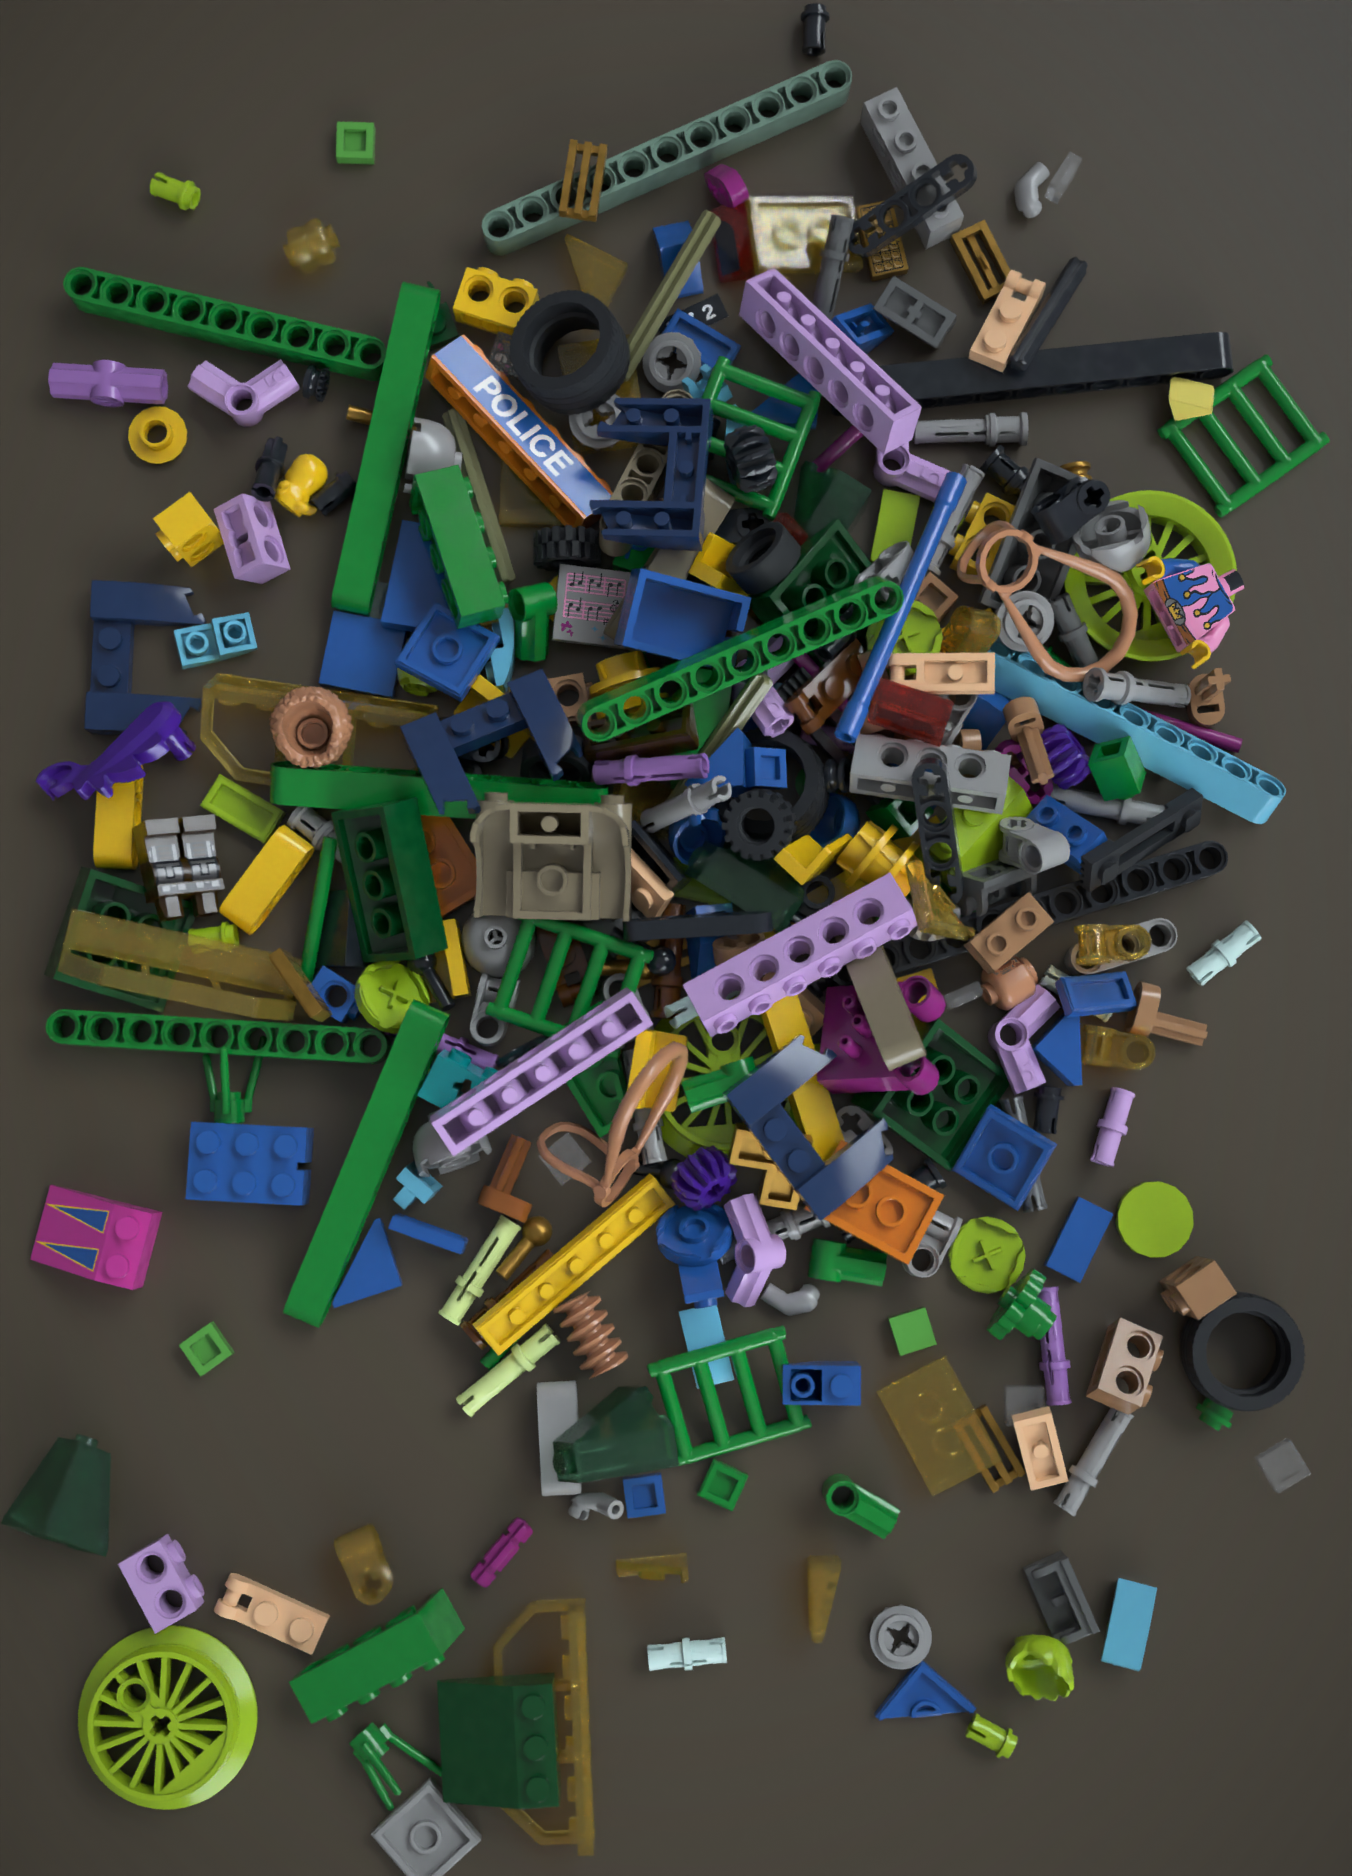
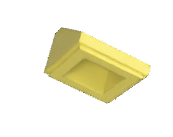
[1169,377,1214,421]

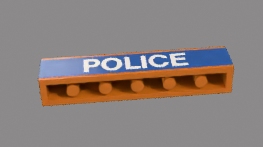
[425,334,613,529]

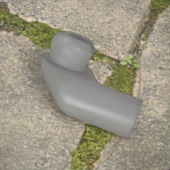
[1014,162,1050,218]
[760,1283,820,1316]
[568,1492,624,1521]

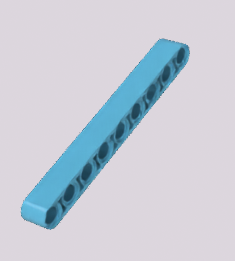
[977,635,1286,824]

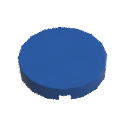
[656,1203,734,1267]

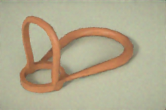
[957,520,1138,682]
[536,1042,688,1208]

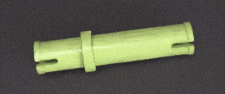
[438,1215,522,1326]
[456,1323,561,1417]

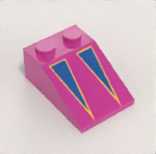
[30,1185,163,1290]

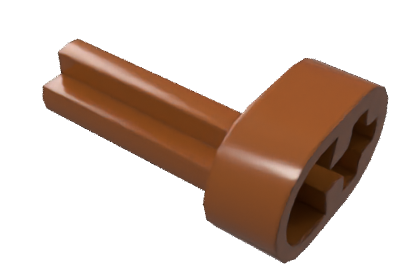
[476,1134,533,1223]

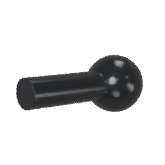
[609,926,676,976]
[407,953,455,1012]
[620,1159,682,1189]

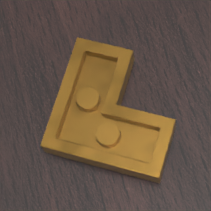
[728,1123,813,1210]

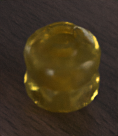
[283,218,340,273]

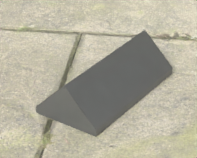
[978,458,1095,626]

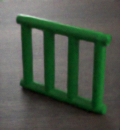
[1157,354,1330,518]
[701,356,822,521]
[485,919,654,1059]
[647,1325,812,1466]

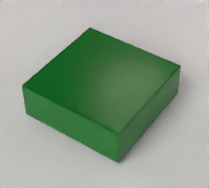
[697,1458,748,1511]

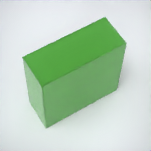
[336,122,376,164]
[887,1306,937,1356]
[179,1321,235,1377]

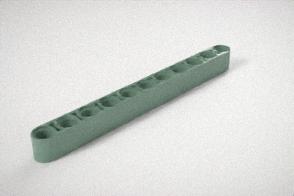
[482,60,852,256]

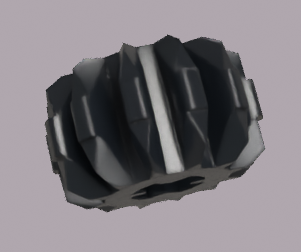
[723,425,778,493]

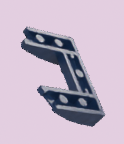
[589,398,714,551]
[84,580,207,735]
[400,669,583,815]
[722,1034,894,1221]

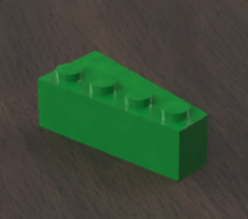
[408,464,508,629]
[289,1588,465,1724]

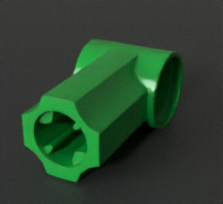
[508,582,558,662]
[682,1056,756,1113]
[807,1238,887,1286]
[822,1474,900,1539]

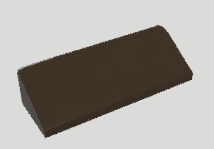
[583,703,699,766]

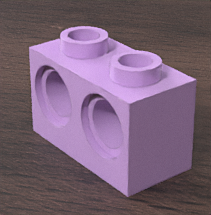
[214,493,290,584]
[118,1534,204,1634]

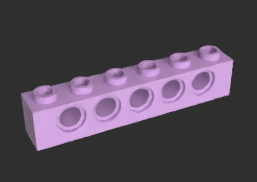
[739,268,922,454]
[683,873,918,1037]
[430,987,653,1156]

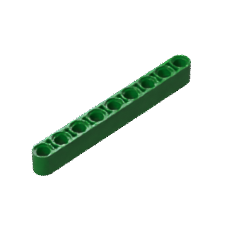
[63,267,386,381]
[331,281,441,616]
[576,576,904,742]
[270,761,609,819]
[283,999,450,1328]
[45,1009,392,1064]

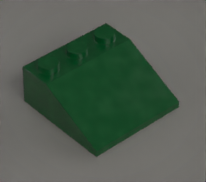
[747,519,885,668]
[44,867,195,1013]
[851,1013,1010,1172]
[437,1672,561,1809]

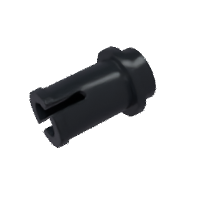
[800,3,830,56]
[310,470,357,517]
[1032,1085,1065,1134]

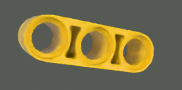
[93,765,144,870]
[219,824,315,935]

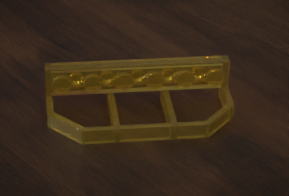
[200,673,439,785]
[58,908,303,1021]
[493,1598,596,1856]

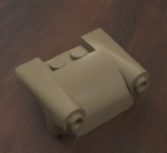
[470,792,632,922]

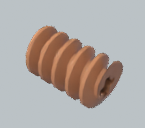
[553,1291,628,1379]

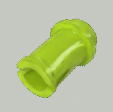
[150,172,201,210]
[188,921,239,953]
[965,1713,1018,1759]

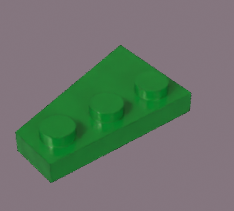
[563,1000,634,1138]

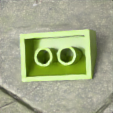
[913,776,1033,890]

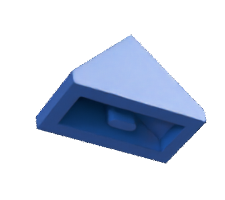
[653,221,704,298]
[831,303,894,355]
[961,691,1012,750]
[685,727,752,797]
[1032,1012,1082,1086]

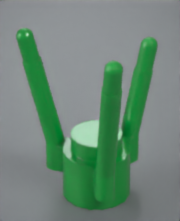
[202,1036,267,1123]
[349,1721,442,1811]

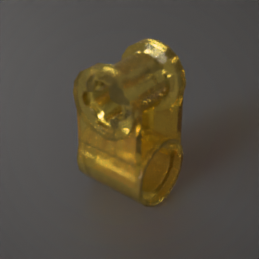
[939,606,1001,653]
[1074,924,1151,966]
[1081,1024,1156,1070]
[334,1523,393,1605]

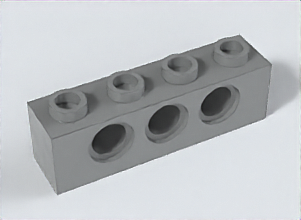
[860,87,964,249]
[849,733,1012,815]

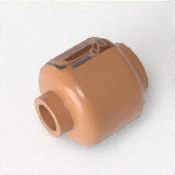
[979,955,1038,1011]

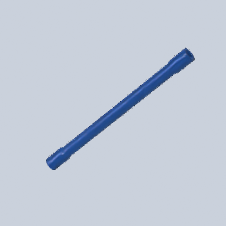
[834,472,967,743]

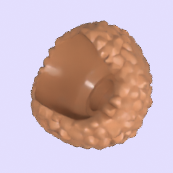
[269,686,354,769]

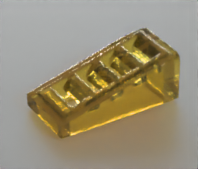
[807,1555,841,1643]

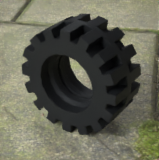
[722,789,796,860]

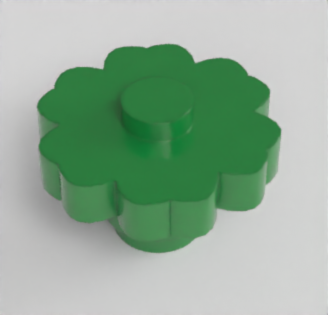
[986,1268,1057,1341]

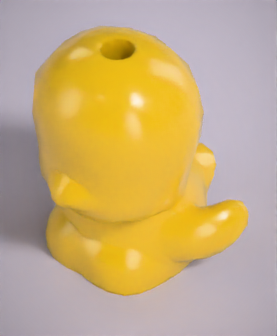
[274,454,328,517]

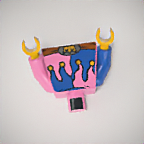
[1136,556,1244,669]

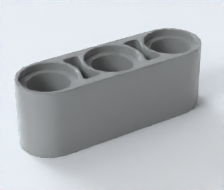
[1064,918,1178,976]
[537,1380,582,1496]

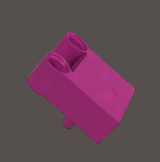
[817,975,946,1095]

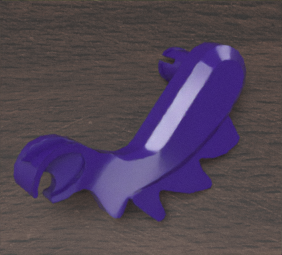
[36,701,196,800]

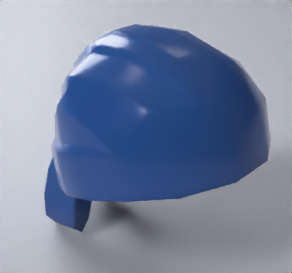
[809,793,860,848]
[668,807,726,867]

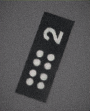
[659,294,729,334]

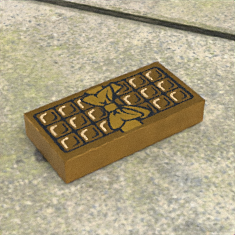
[855,201,908,282]
[269,948,332,1022]

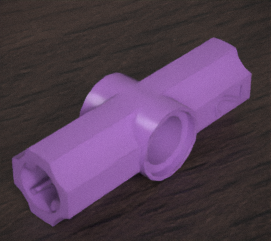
[48,360,168,407]

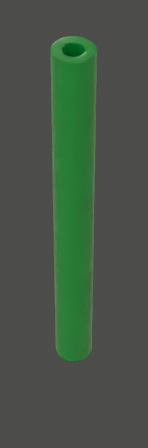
[300,836,338,983]

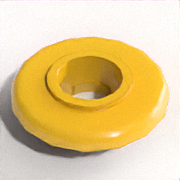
[128,406,187,464]

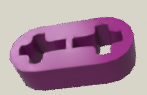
[704,164,749,208]
[995,739,1053,804]

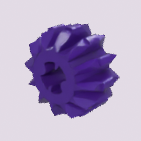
[1041,723,1091,790]
[671,1145,738,1211]

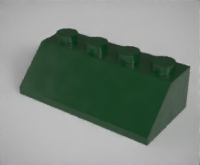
[331,797,448,963]

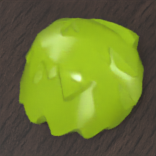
[1006,1634,1074,1701]

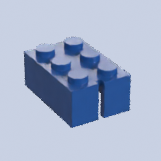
[614,568,751,670]
[185,1122,314,1206]

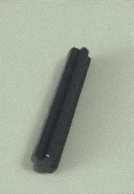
[1008,257,1088,372]

